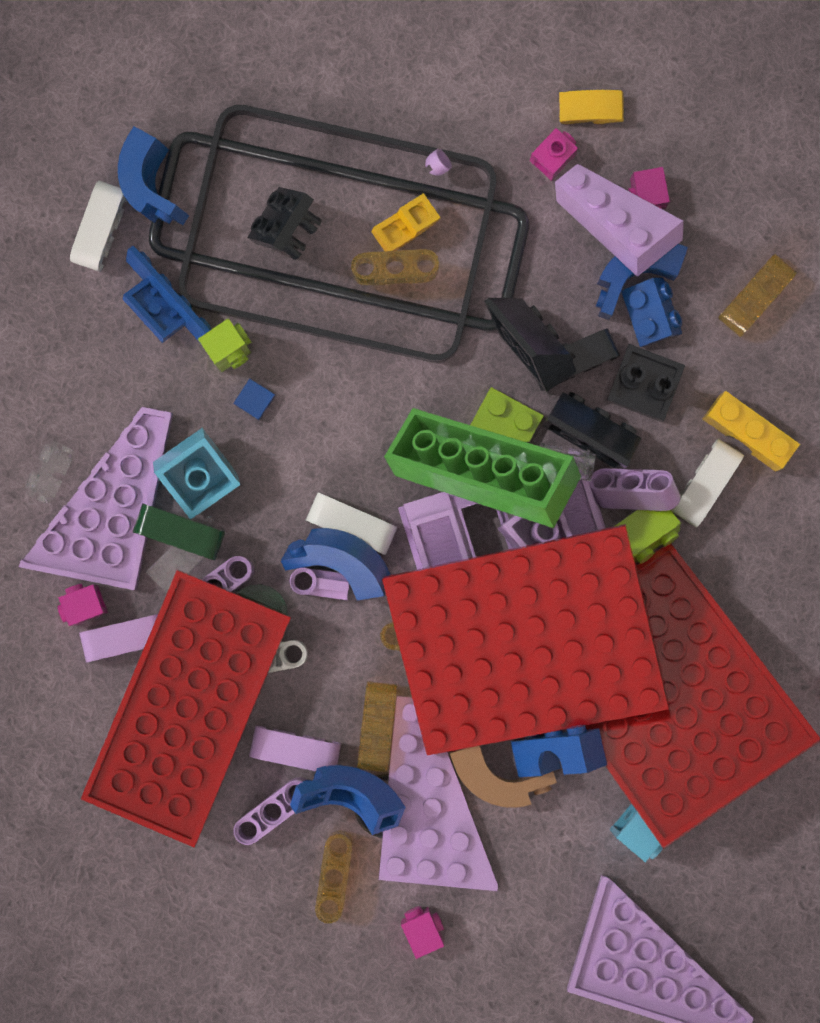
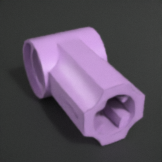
[290,568,349,600]

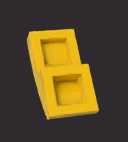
[559,90,624,124]
[371,193,441,256]

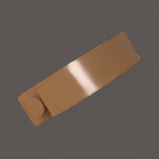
[449,746,557,808]

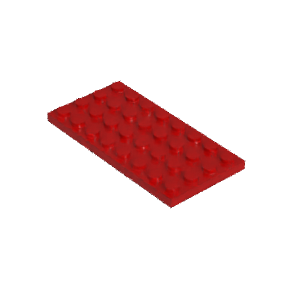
[81,570,292,848]

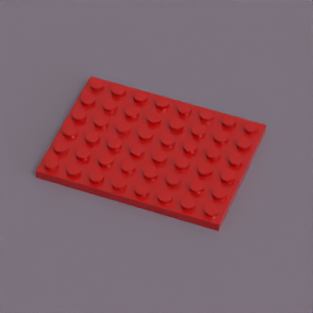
[382,524,669,756]
[585,544,820,849]

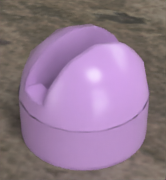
[425,148,452,176]

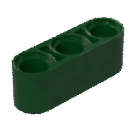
[132,503,226,561]

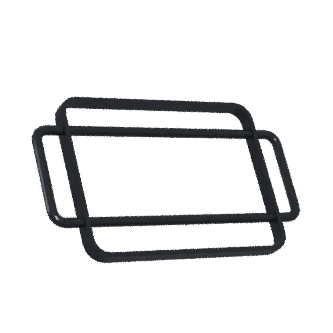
[148,105,529,363]

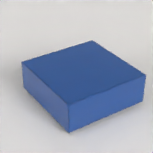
[233,379,275,420]

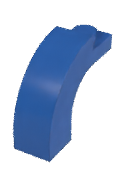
[118,126,189,225]
[595,244,688,320]
[281,528,391,601]
[290,765,406,835]

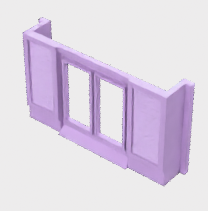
[398,450,606,569]

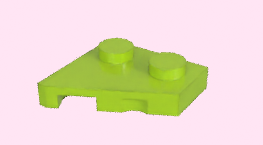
[470,387,544,443]

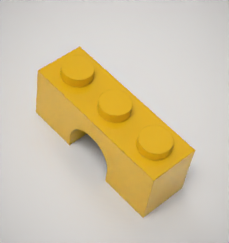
[702,391,800,472]

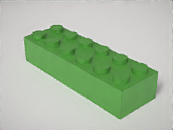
[384,408,581,528]

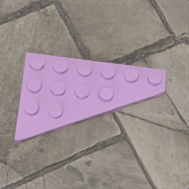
[19,407,173,590]
[379,696,498,891]
[567,874,753,1023]

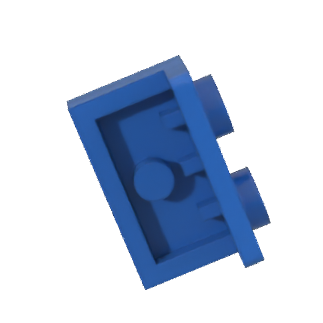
[621,278,682,347]

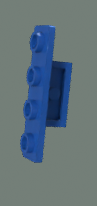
[123,246,212,344]

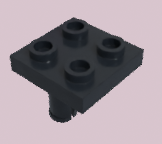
[247,187,322,260]
[606,344,685,422]

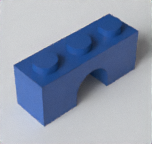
[511,724,607,777]

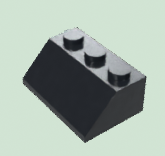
[484,297,577,392]
[543,392,642,469]

